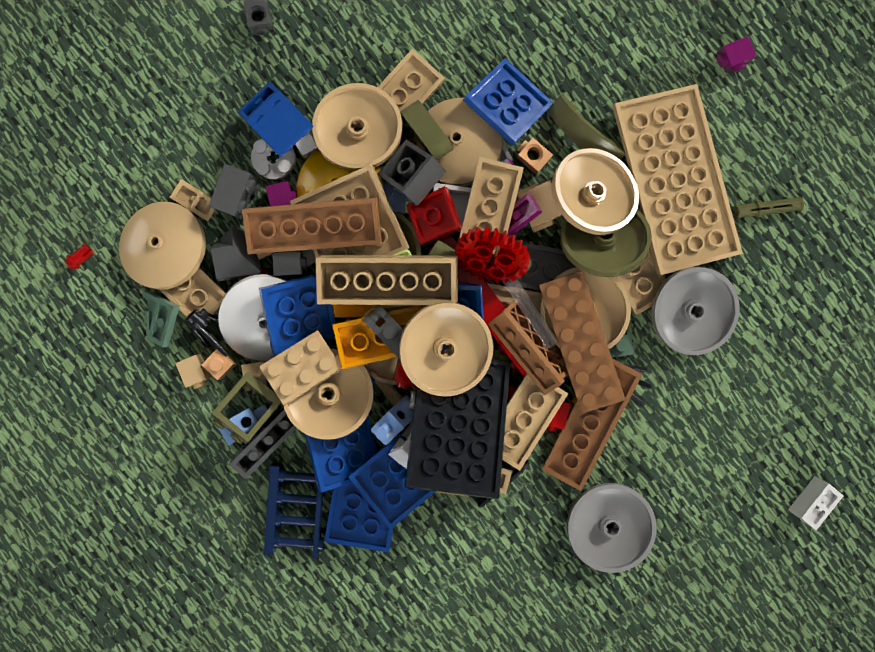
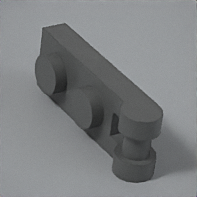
[362,305,403,359]

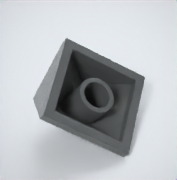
[210,227,262,281]

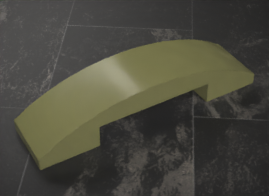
[547,94,625,160]

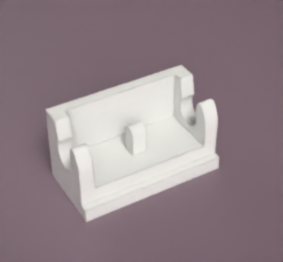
[788,476,843,530]

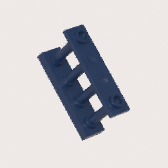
[264,463,324,558]

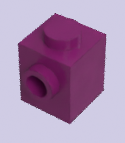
[717,36,756,73]
[266,181,298,206]

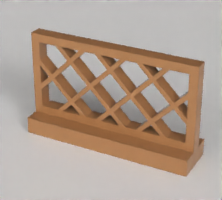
[488,298,568,395]

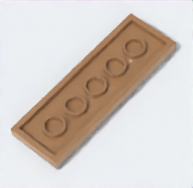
[242,197,382,254]
[539,271,626,413]
[542,358,643,491]

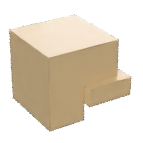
[517,180,563,233]

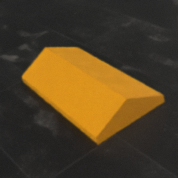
[333,305,422,369]

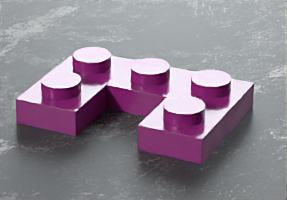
[503,159,542,236]

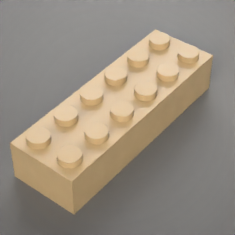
[316,255,458,305]

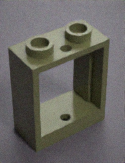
[211,371,281,444]

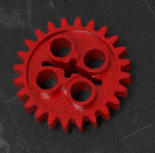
[455,226,530,284]

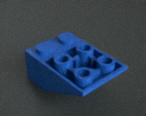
[237,82,314,157]

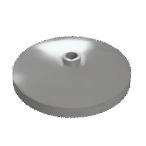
[651,267,740,355]
[567,483,657,573]

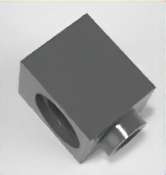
[243,0,274,35]
[272,252,307,277]

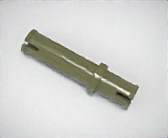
[734,197,804,219]

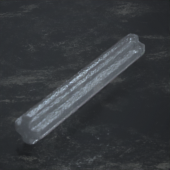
[503,278,558,349]

